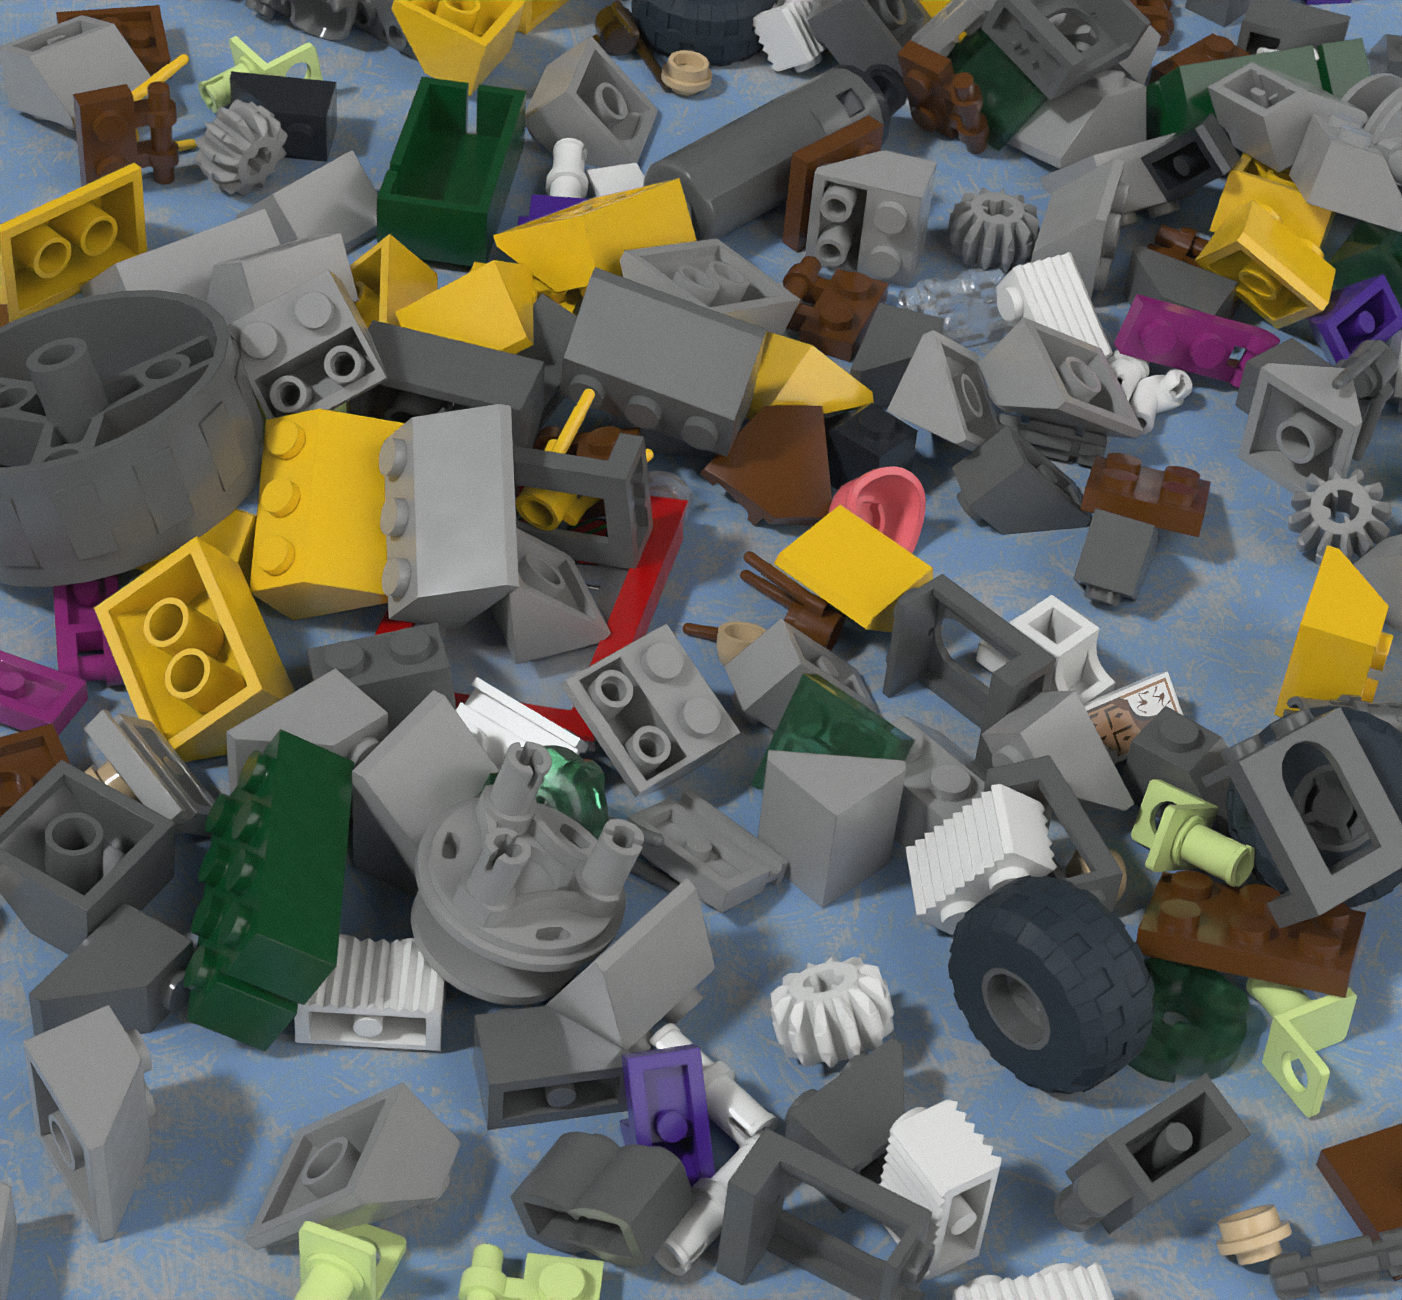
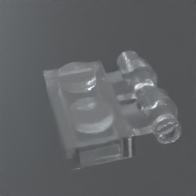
[898,268,1013,348]

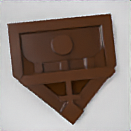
[700,405,832,526]

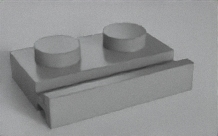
[84,710,215,837]
[627,789,789,913]

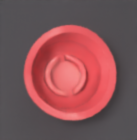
[829,466,926,553]

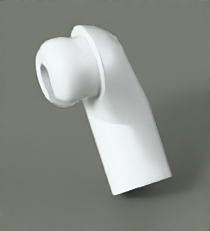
[1129,369,1192,434]

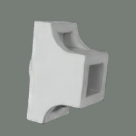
[976,595,1116,704]

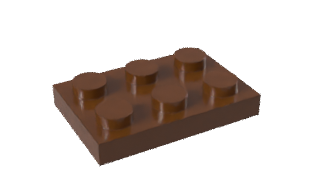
[1136,870,1366,998]

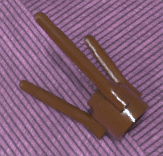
[682,551,846,652]

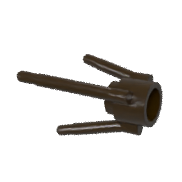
[592,0,672,92]

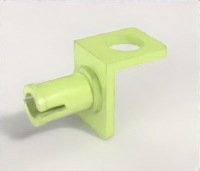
[198,36,323,113]
[1131,779,1255,887]
[1246,978,1357,1118]
[294,1221,406,1300]

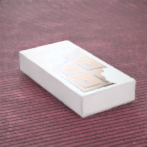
[1083,671,1183,764]

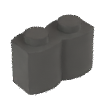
[510,1132,697,1267]

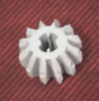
[770,957,894,1068]

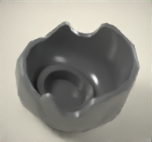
[280,0,358,41]

